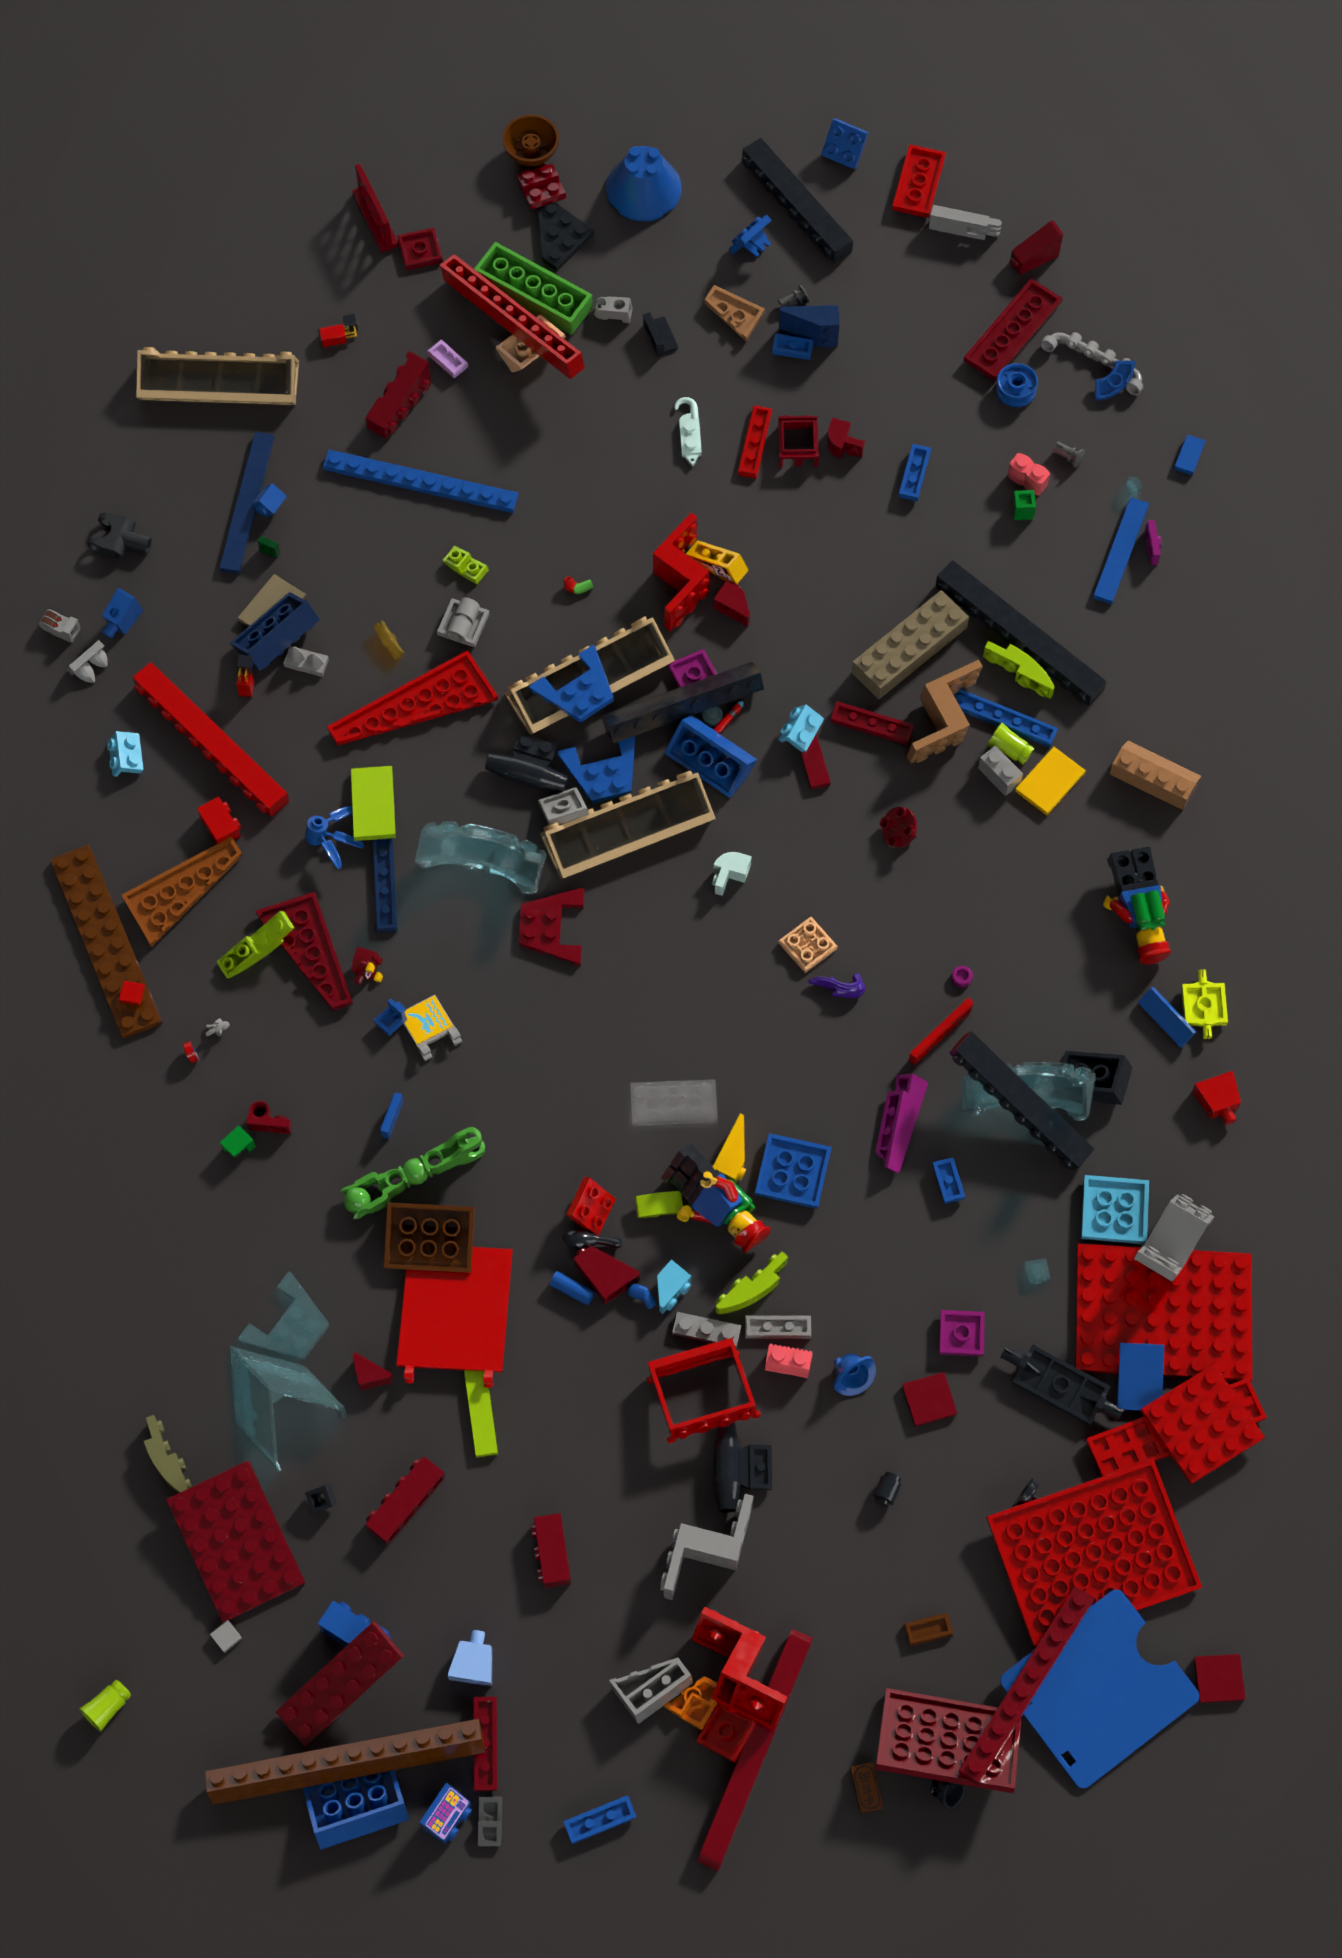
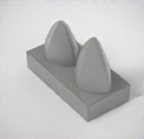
[67,640,108,683]
[283,646,329,677]

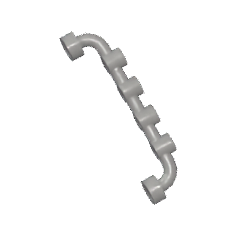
[1040,332,1143,395]

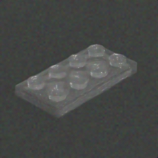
[630,1079,718,1126]

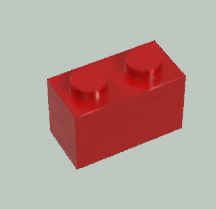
[197,797,241,844]

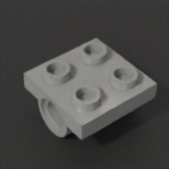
[437,598,490,648]

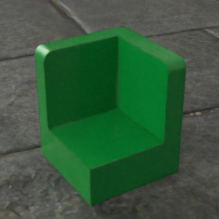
[1012,490,1036,520]
[220,1125,256,1157]

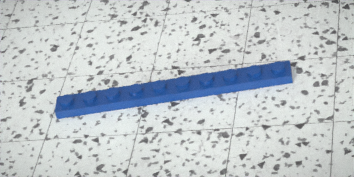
[323,450,519,513]

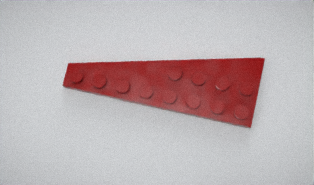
[327,650,498,746]

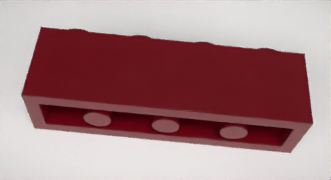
[366,1456,446,1546]

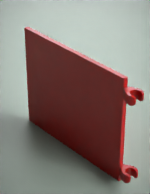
[397,1247,513,1388]

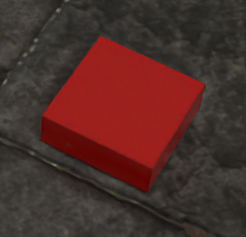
[119,981,145,1006]

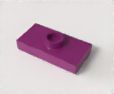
[1145,520,1161,565]

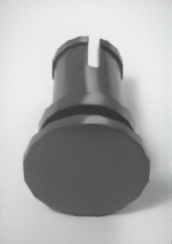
[778,285,809,307]
[1053,441,1085,468]

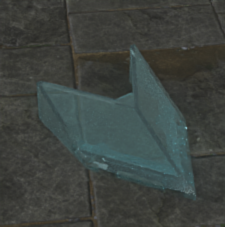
[230,1346,347,1472]

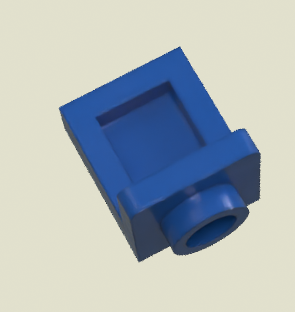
[374,998,407,1036]

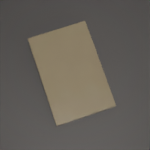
[238,574,307,627]

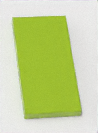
[351,766,396,841]

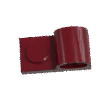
[246,1101,292,1134]

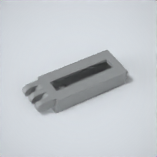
[929,205,1002,240]

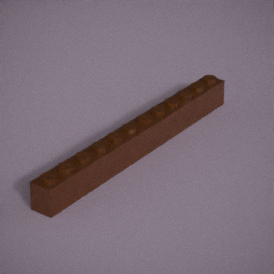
[205,1719,485,1805]

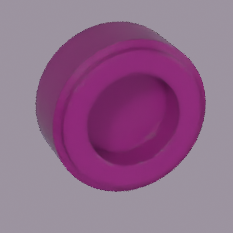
[951,966,973,988]

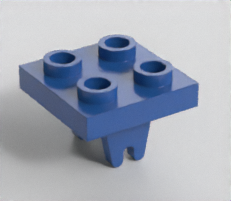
[821,118,869,169]
[728,215,772,257]

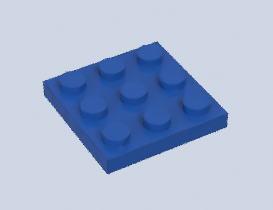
[755,1133,832,1209]

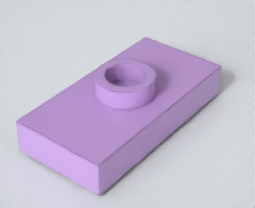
[427,340,468,378]

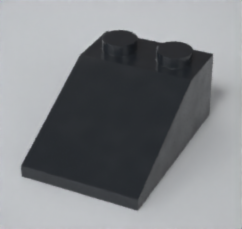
[1055,1051,1133,1105]

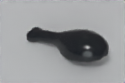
[562,1229,622,1250]

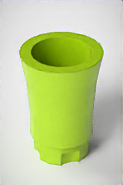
[987,723,1034,765]
[79,1680,131,1732]

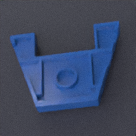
[529,645,614,723]
[557,736,635,804]

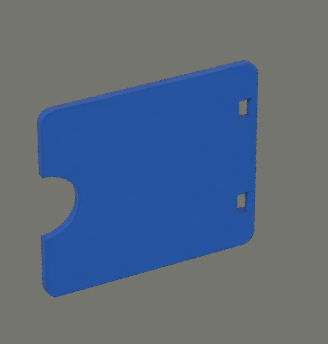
[1000,1590,1199,1788]

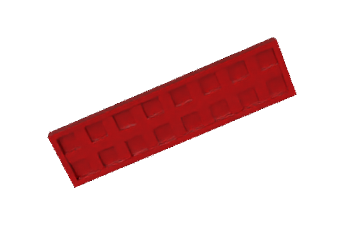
[1086,1378,1267,1477]

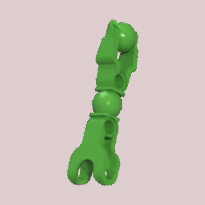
[340,1127,486,1219]

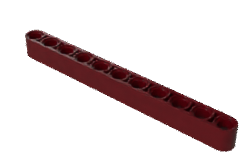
[697,1629,813,1871]

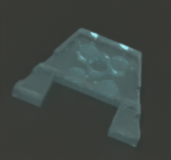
[238,1272,330,1361]

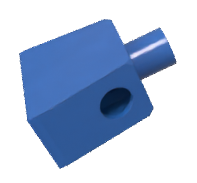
[102,588,144,639]

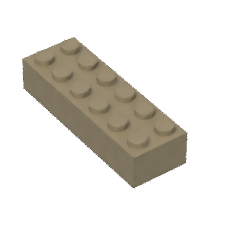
[851,590,969,699]

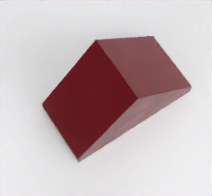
[352,1352,393,1390]

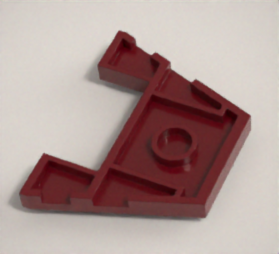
[519,888,584,966]

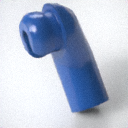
[627,1284,657,1309]

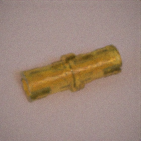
[373,621,405,660]

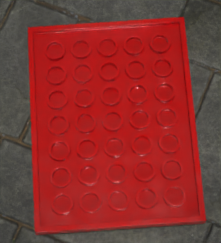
[1075,1244,1252,1382]
[986,1459,1202,1647]

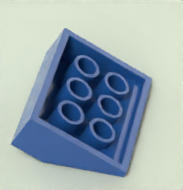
[303,1770,409,1850]

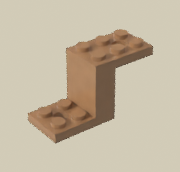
[907,660,983,764]

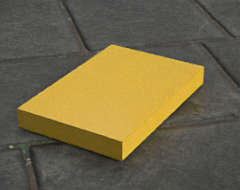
[1015,747,1086,816]

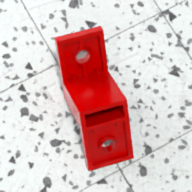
[653,513,710,632]
[691,1607,787,1730]

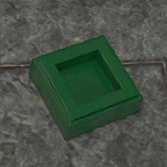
[258,536,280,558]

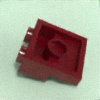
[517,163,566,210]

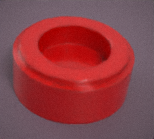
[183,1041,199,1063]

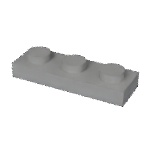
[672,1312,741,1349]

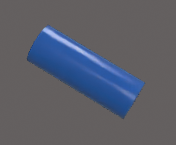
[549,1271,595,1306]

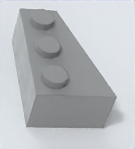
[609,1658,694,1724]

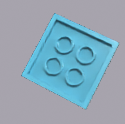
[1081,1175,1149,1244]

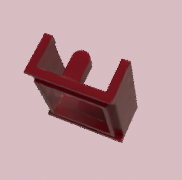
[778,415,819,468]

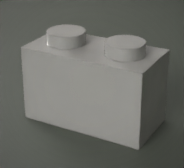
[978,746,1023,796]

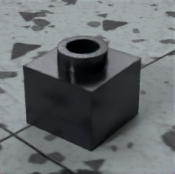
[305,1484,337,1514]

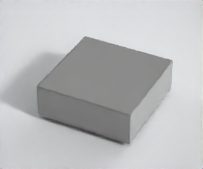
[210,1620,243,1653]

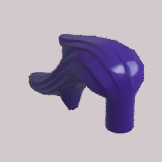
[808,974,866,998]

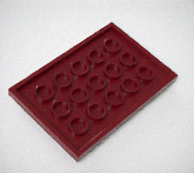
[166,1460,305,1623]
[875,1688,1021,1794]

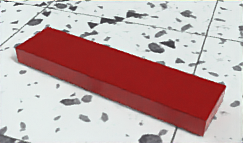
[738,405,772,479]
[909,997,974,1065]

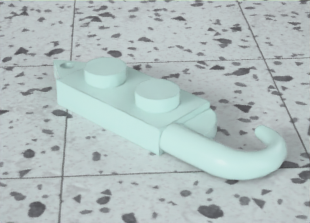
[674,397,702,467]

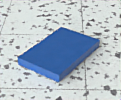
[1117,1342,1164,1410]

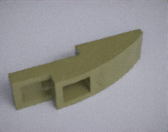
[144,1415,192,1493]

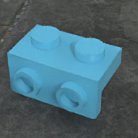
[778,704,824,752]
[107,731,143,776]

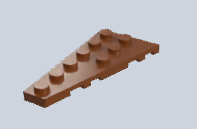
[122,837,242,948]

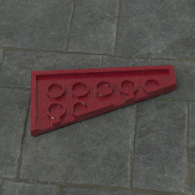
[255,892,353,1011]

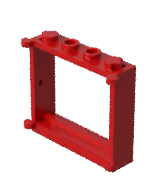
[646,1338,761,1444]

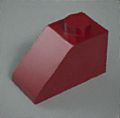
[713,581,750,627]

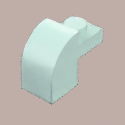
[712,852,752,896]

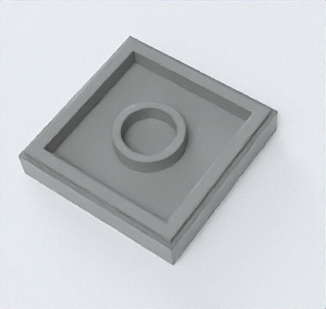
[538,787,589,825]

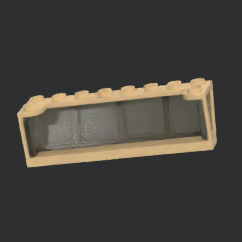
[136,347,299,405]
[504,616,675,735]
[540,771,716,879]

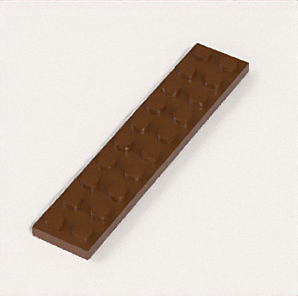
[50,844,163,1039]

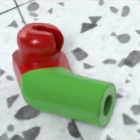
[563,576,593,594]

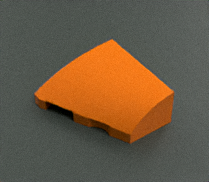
[663,1676,718,1731]

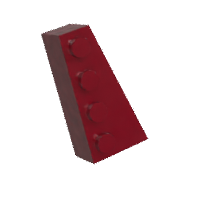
[365,351,431,439]

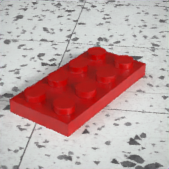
[892,144,946,218]

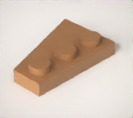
[705,285,765,342]

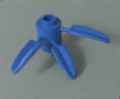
[305,806,364,869]

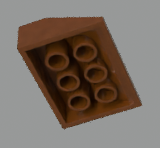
[384,1203,476,1273]

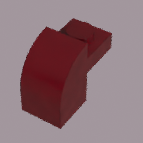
[827,417,865,459]

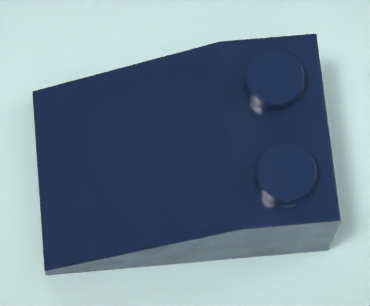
[778,305,840,348]

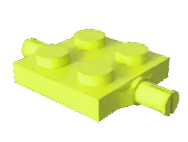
[1181,969,1228,1039]

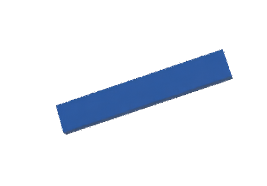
[1093,497,1149,604]
[953,688,1058,747]

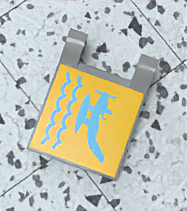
[403,995,462,1061]

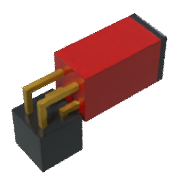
[318,313,358,348]
[236,655,255,698]

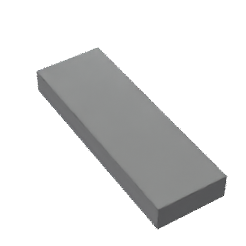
[745,1316,811,1339]

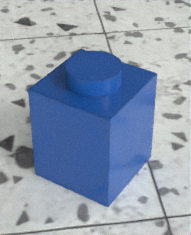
[252,483,287,517]

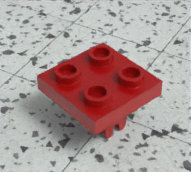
[566,1177,616,1235]

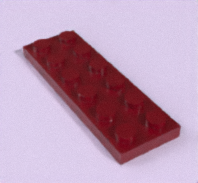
[963,279,1063,381]
[276,1621,404,1747]

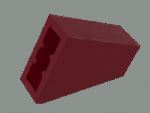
[1010,220,1063,275]
[574,1246,640,1305]

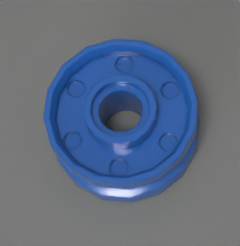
[996,363,1038,407]

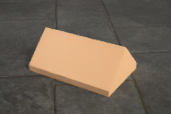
[496,314,565,372]

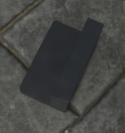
[643,312,678,356]

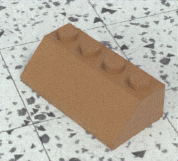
[1110,741,1201,810]

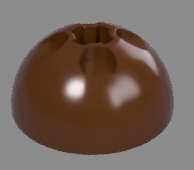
[503,114,559,167]

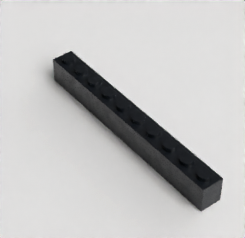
[935,560,1107,706]

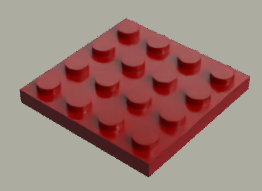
[1140,1364,1265,1485]

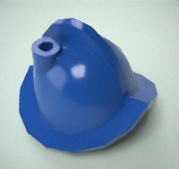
[833,1354,876,1396]

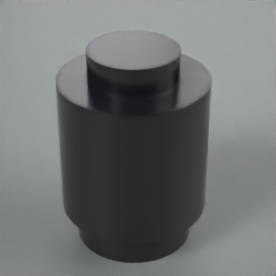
[873,1472,902,1507]

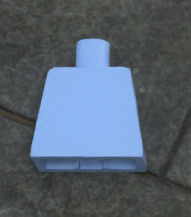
[448,1630,492,1687]

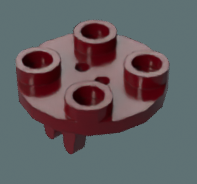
[880,806,917,848]

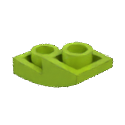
[443,546,489,584]
[635,1191,683,1218]

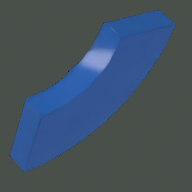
[1095,361,1135,401]

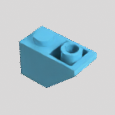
[657,1260,692,1314]

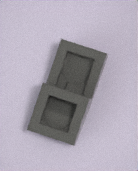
[478,1796,503,1846]

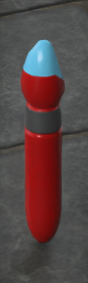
[713,701,743,734]

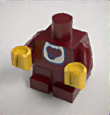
[352,947,383,985]

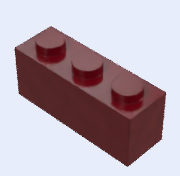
[531,1513,571,1588]

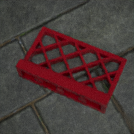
[352,163,399,253]

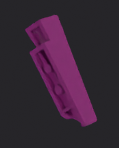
[875,1073,928,1173]

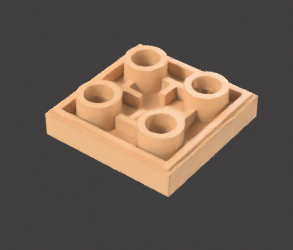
[779,917,838,973]

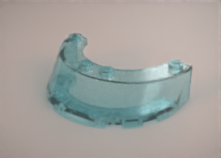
[414,821,547,894]
[962,1062,1095,1120]

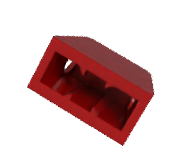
[1192,1071,1241,1125]

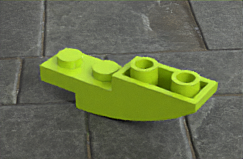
[983,641,1055,699]
[217,911,294,979]
[715,1251,788,1315]

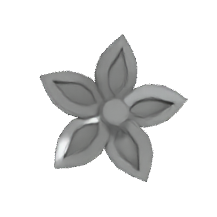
[206,1018,230,1036]

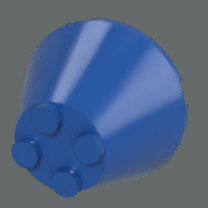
[606,146,682,221]

